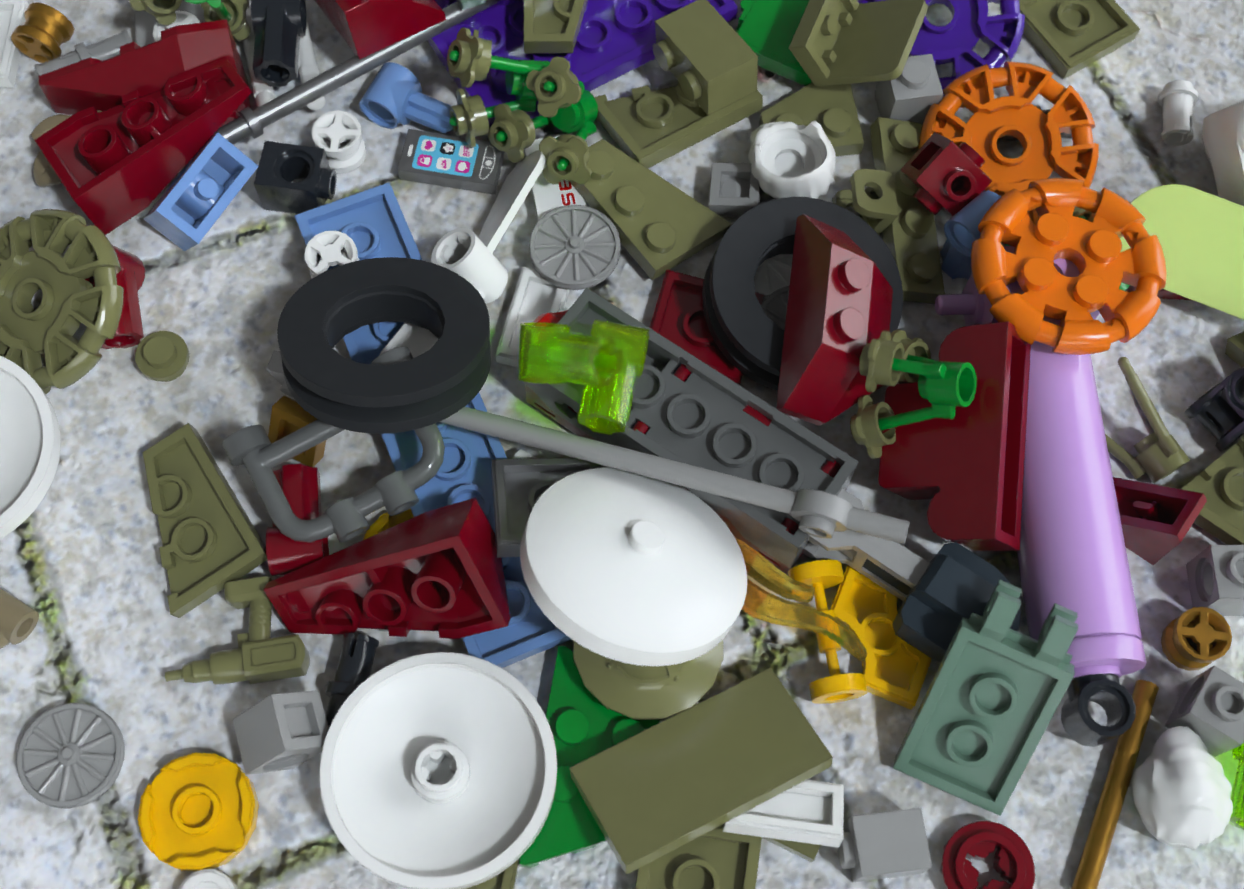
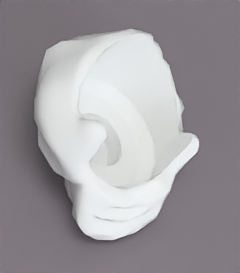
[748,121,836,199]
[1131,726,1233,851]

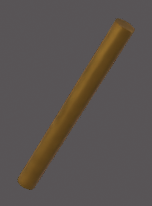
[1071,680,1159,889]

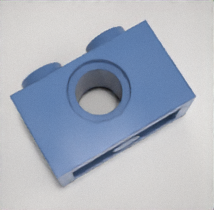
[143,132,259,251]

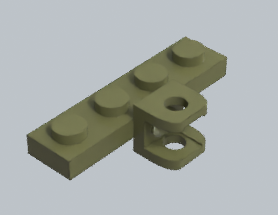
[832,117,945,304]

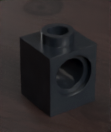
[254,141,337,214]

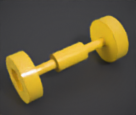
[787,560,867,704]

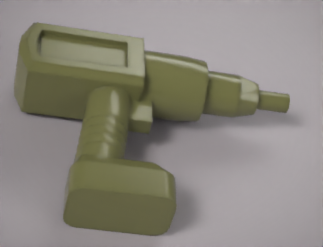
[165,576,310,685]

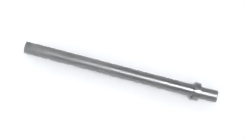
[216,0,501,144]

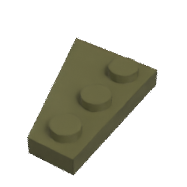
[595,81,763,168]
[569,139,732,281]
[143,423,267,618]

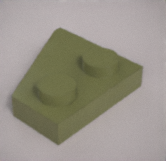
[759,82,864,157]

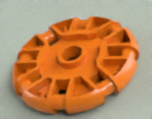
[920,62,1099,223]
[971,178,1167,355]

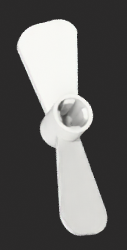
[379,150,546,358]

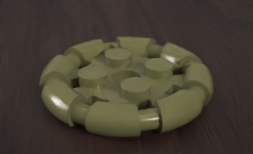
[0,209,124,394]

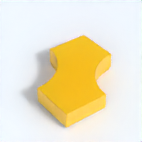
[830,565,932,710]

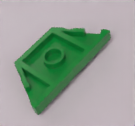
[519,646,660,868]

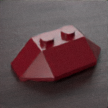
[776,214,893,426]

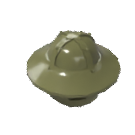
[573,640,724,719]

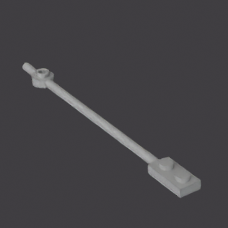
[266,350,910,544]

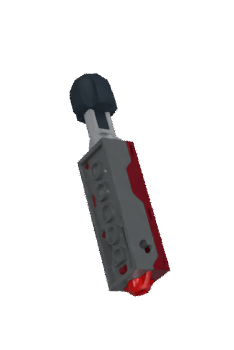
[523,288,1021,663]

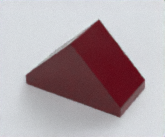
[1113,477,1207,565]

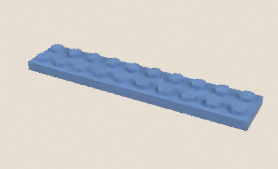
[294,182,572,668]

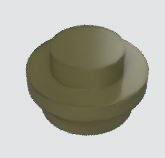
[135,331,190,382]

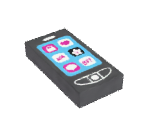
[398,129,505,194]

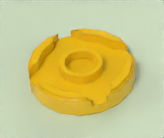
[138,753,259,872]

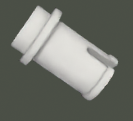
[1158,80,1198,146]

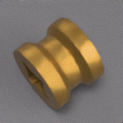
[11,3,74,63]
[1161,607,1232,671]

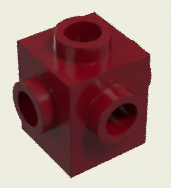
[900,132,992,217]

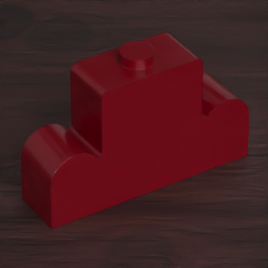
[878,321,1031,551]

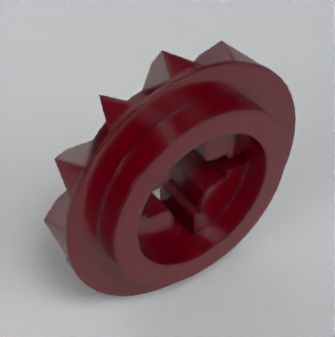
[939,821,1035,889]

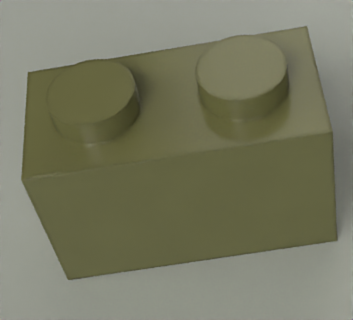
[653,0,758,115]

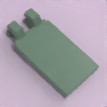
[893,580,1078,816]

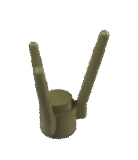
[1105,357,1190,484]

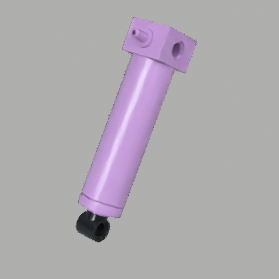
[935,246,1147,747]

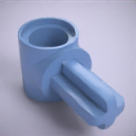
[359,62,453,134]

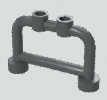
[222,346,445,542]

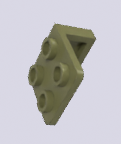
[789,0,928,87]

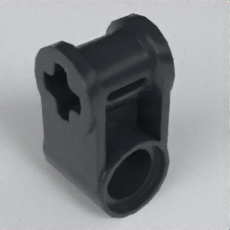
[1184,366,1244,452]

